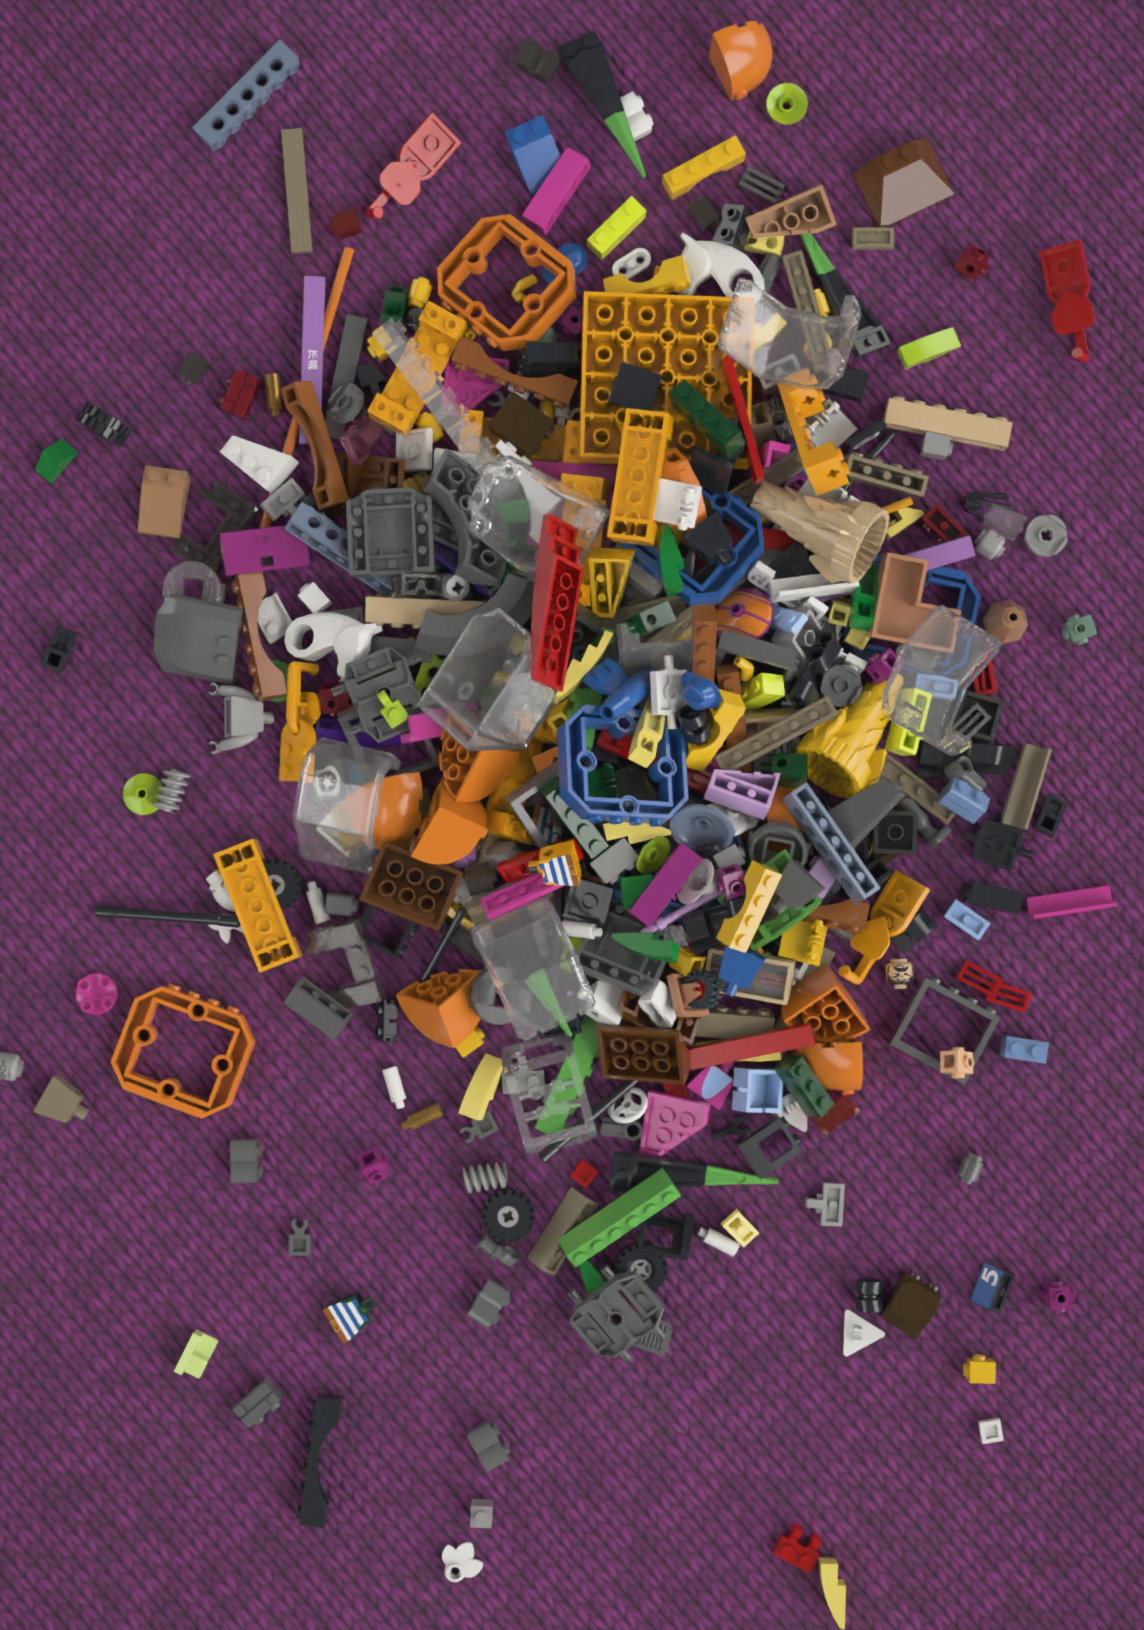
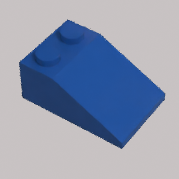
[505,115,560,196]

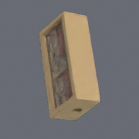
[706,946,796,1005]

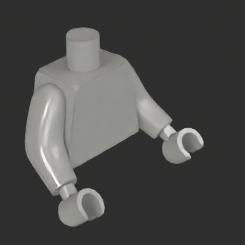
[208,683,274,754]

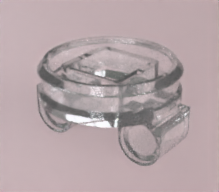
[162,561,227,604]

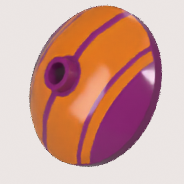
[715,588,773,640]

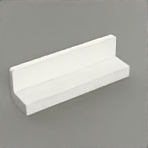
[768,574,859,603]

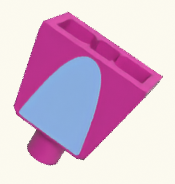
[686,1062,734,1110]

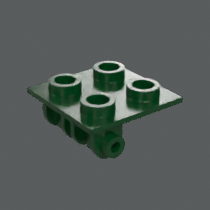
[582,762,621,799]

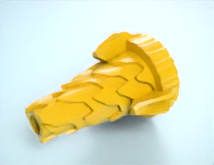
[793,674,903,799]

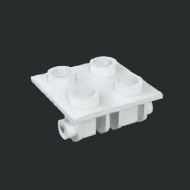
[804,399,857,449]
[654,478,702,530]

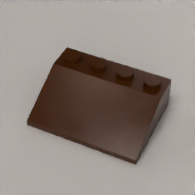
[359,841,464,932]
[596,1024,690,1084]

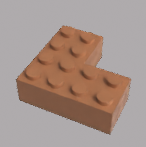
[865,552,961,652]

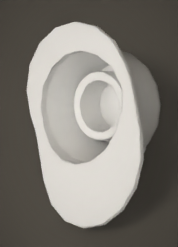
[677,859,719,904]

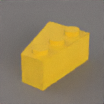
[588,548,636,618]

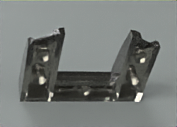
[168,480,261,580]
[305,918,384,1009]

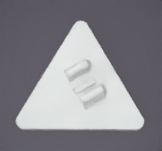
[773,1093,807,1132]
[843,1309,885,1356]

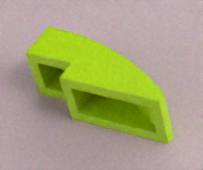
[897,327,961,370]

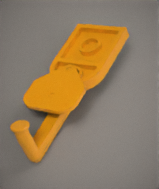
[279,661,321,782]
[838,870,930,985]

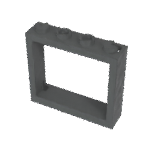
[715,629,799,708]
[337,691,441,784]
[505,760,609,849]
[888,976,1000,1085]

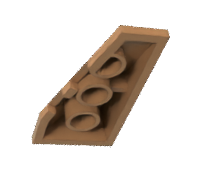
[745,185,837,238]

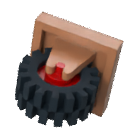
[666,970,723,1017]

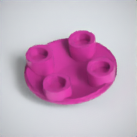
[76,973,118,1015]

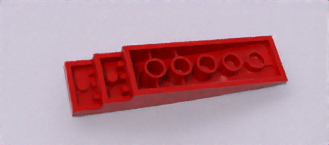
[531,514,584,692]

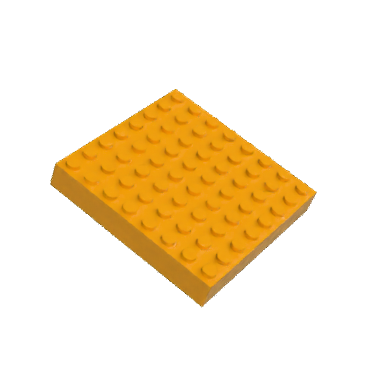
[579,291,753,469]

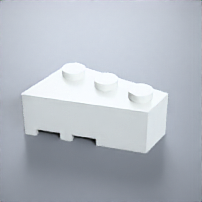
[220,436,299,494]

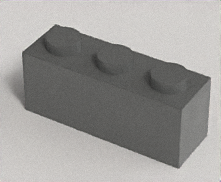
[284,976,354,1040]

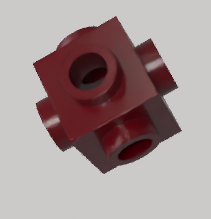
[954,243,990,281]

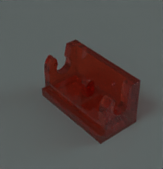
[811,1094,859,1136]

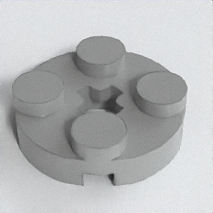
[1024,515,1067,558]

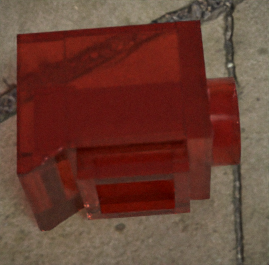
[329,207,362,240]

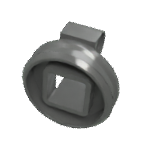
[746,821,811,867]
[470,967,535,1025]

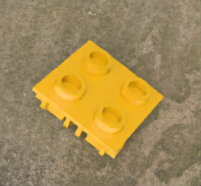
[778,920,827,966]

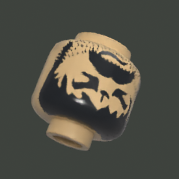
[886,958,914,989]

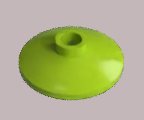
[766,83,808,125]
[123,773,163,815]
[637,836,670,874]

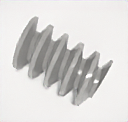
[430,572,470,601]
[152,768,191,814]
[463,1161,508,1193]

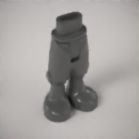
[895,792,952,849]

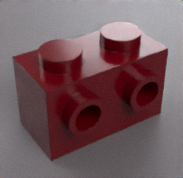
[920,504,967,544]
[319,681,362,716]

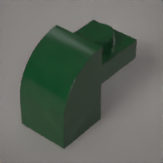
[381,285,408,327]

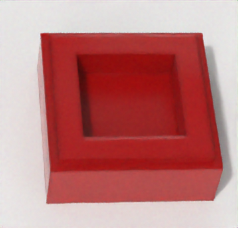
[569,1158,599,1188]

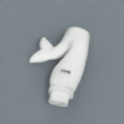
[206,869,244,944]

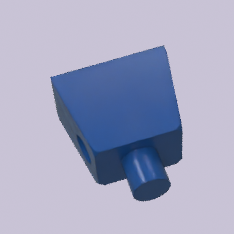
[719,946,767,996]

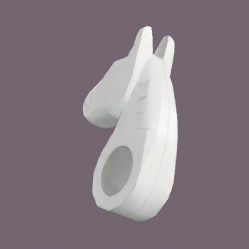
[676,233,765,304]
[284,613,383,679]

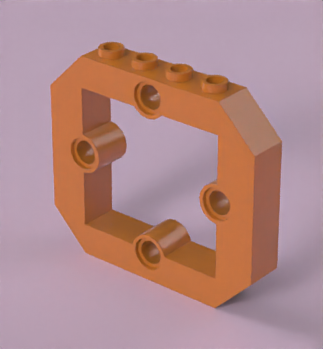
[437,214,576,351]
[111,983,256,1119]

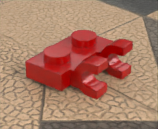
[772,1522,822,1574]

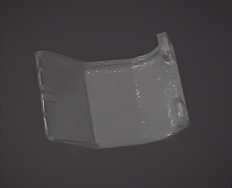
[717,278,861,390]
[882,605,1002,755]
[292,738,401,875]
[470,896,596,1041]

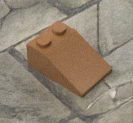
[138,466,190,539]

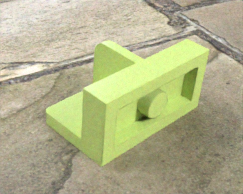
[174,1329,218,1378]

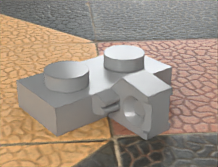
[260,478,305,521]
[502,1055,545,1094]
[805,1182,845,1227]

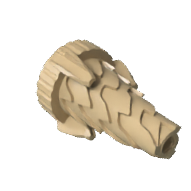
[750,480,889,584]

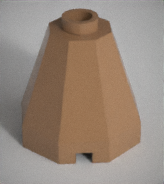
[982,600,1028,645]

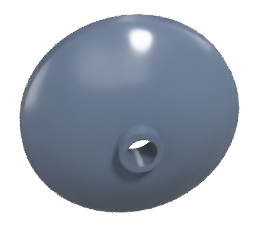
[669,804,734,853]

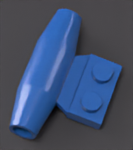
[583,658,655,721]

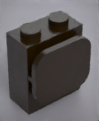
[488,392,555,459]
[878,1270,943,1339]

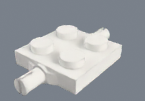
[650,655,687,729]

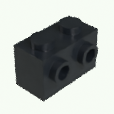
[712,204,754,252]

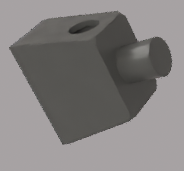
[772,860,825,914]

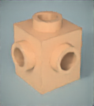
[940,1047,974,1078]

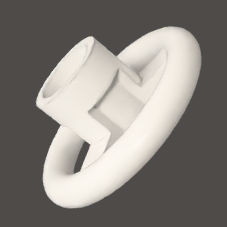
[608,1087,648,1123]

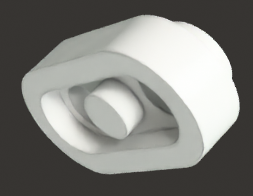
[612,248,651,280]

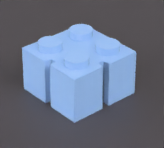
[732,1067,783,1113]

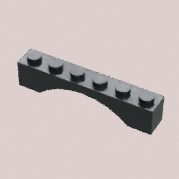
[297,1393,344,1528]

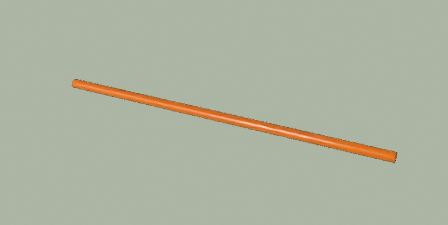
[237,247,354,602]

